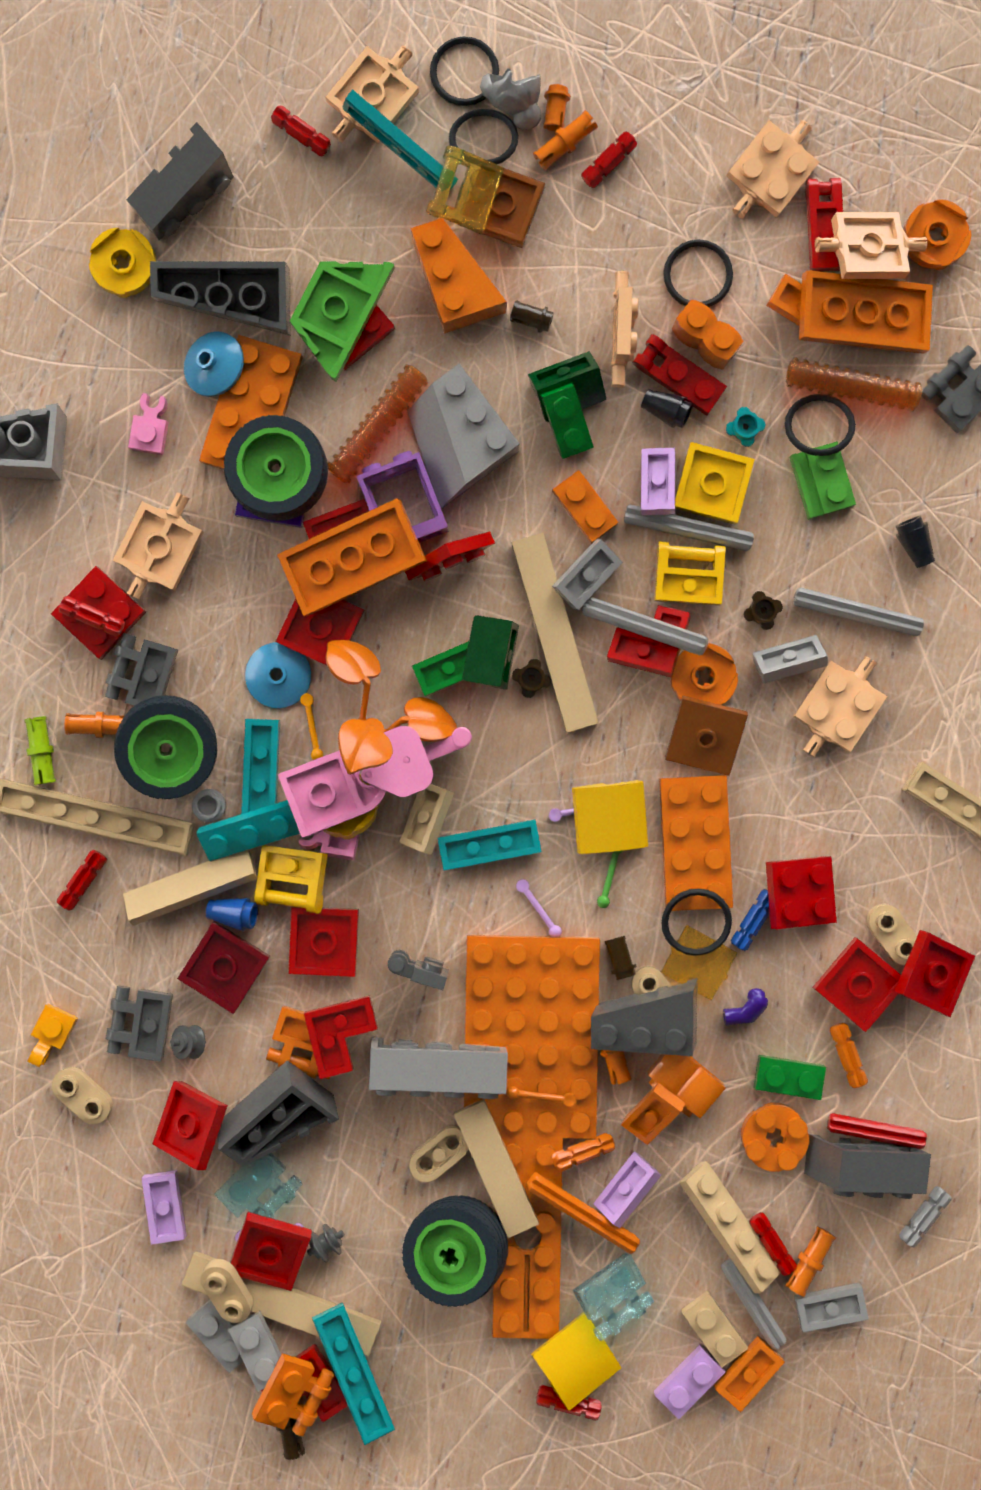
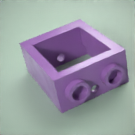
[357,451,449,543]

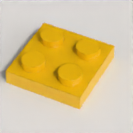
[675,442,755,525]

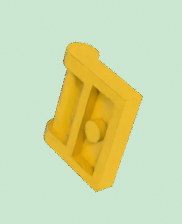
[654,541,726,606]
[254,845,328,914]

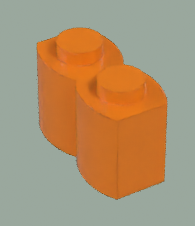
[672,300,743,370]
[647,1054,726,1119]

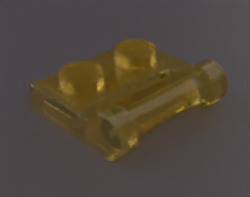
[426,146,504,234]

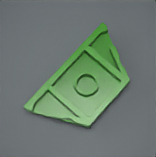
[290,261,395,382]

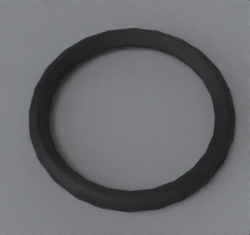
[430,36,499,106]
[449,109,519,167]
[664,239,733,307]
[785,394,856,456]
[661,888,732,956]

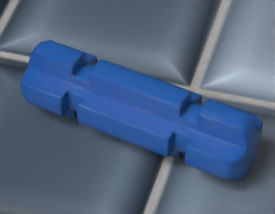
[731,889,769,951]

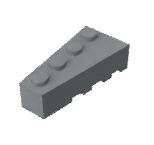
[0,403,67,480]

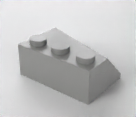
[407,364,520,509]

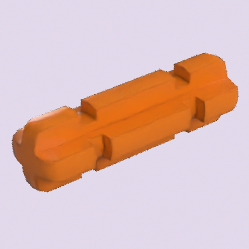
[830,1023,868,1088]
[552,1133,615,1171]

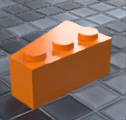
[411,218,507,334]

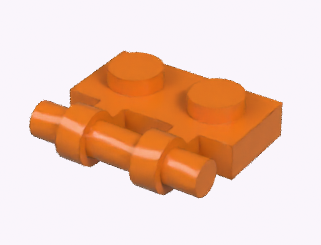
[266,1005,330,1080]
[252,1353,335,1436]

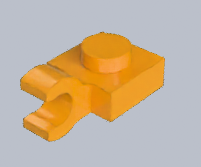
[27,1004,78,1067]

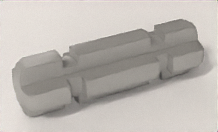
[899,1186,952,1248]

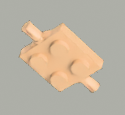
[325,45,419,143]
[726,120,819,218]
[815,212,927,279]
[611,271,638,388]
[113,492,204,600]
[793,656,887,757]

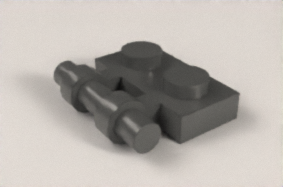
[920,345,981,433]
[105,633,178,706]
[388,949,449,991]
[105,986,173,1062]

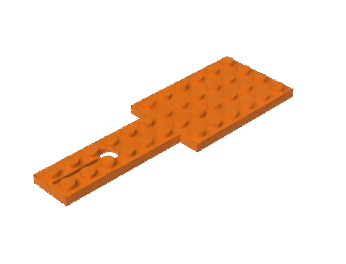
[464,935,600,1339]

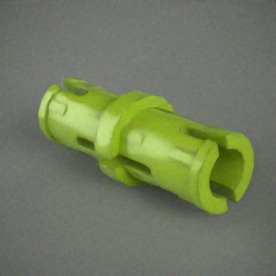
[24,716,56,785]

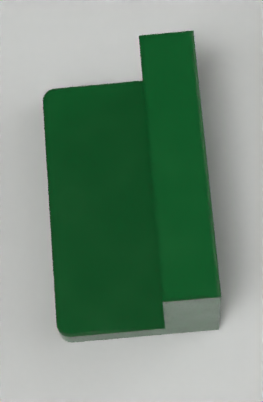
[528,351,607,422]
[462,615,519,690]

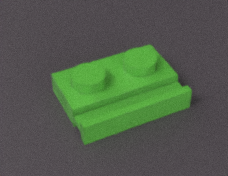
[789,441,856,520]

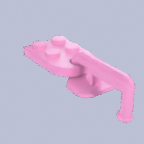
[278,726,472,838]

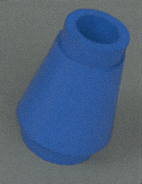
[206,898,258,931]

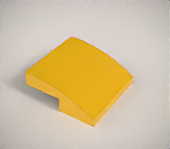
[572,780,648,854]
[531,1312,622,1411]

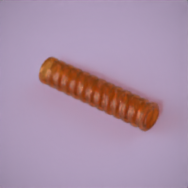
[786,357,922,412]
[328,364,429,484]

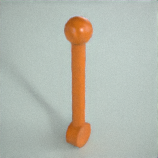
[507,1086,577,1107]

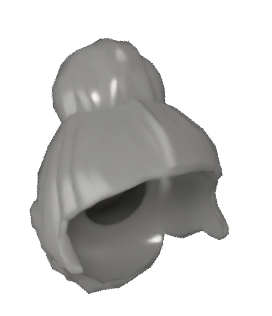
[480,68,541,130]

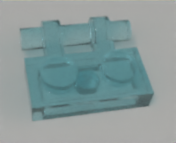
[214,1153,303,1219]
[573,1253,654,1341]

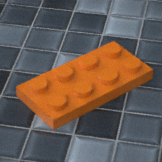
[799,270,933,354]
[199,334,303,470]
[277,498,427,616]
[659,775,733,911]

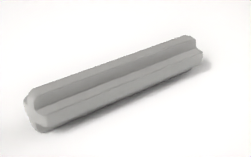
[721,1258,786,1350]

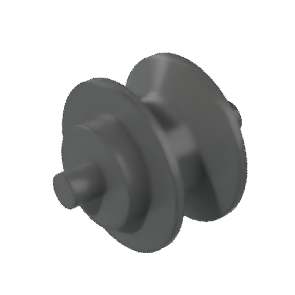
[170,1025,206,1059]
[307,1224,345,1263]

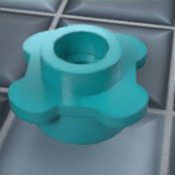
[726,407,766,447]

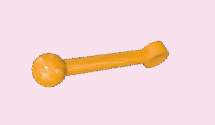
[300,693,324,760]

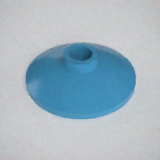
[184,331,244,397]
[245,642,311,708]

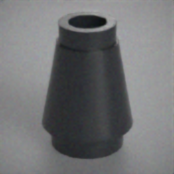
[641,389,693,428]
[896,516,935,568]

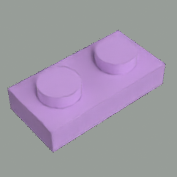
[641,448,675,515]
[593,1152,661,1228]
[141,1170,187,1245]
[654,1344,726,1419]

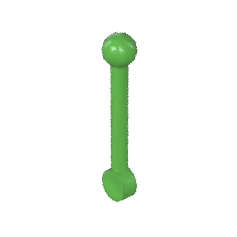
[597,851,623,908]

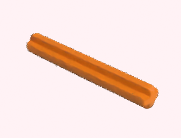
[526,1173,640,1254]

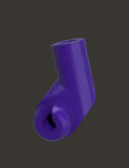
[723,988,768,1026]

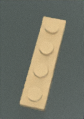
[679,1161,781,1293]

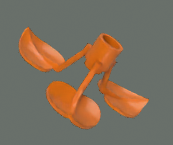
[326,640,457,775]

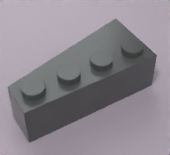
[150,261,291,336]

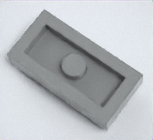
[552,539,623,610]
[753,635,828,683]
[794,1283,869,1333]
[186,1299,243,1373]
[228,1311,281,1391]

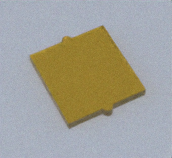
[660,924,738,1001]

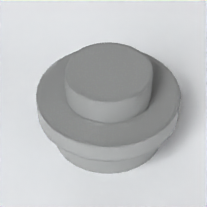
[192,789,226,822]

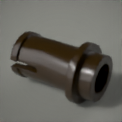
[510,300,554,333]
[604,936,637,980]
[276,1418,305,1460]

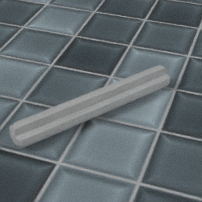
[624,505,754,551]
[793,588,924,636]
[582,597,708,655]

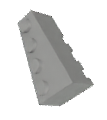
[369,1037,508,1099]

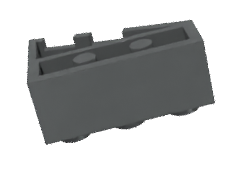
[126,122,234,240]
[591,978,698,1056]
[217,1060,339,1166]
[804,1134,931,1199]

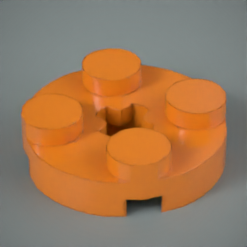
[903,199,972,270]
[671,643,738,705]
[741,1102,809,1172]

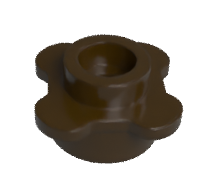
[744,591,783,630]
[512,659,551,698]

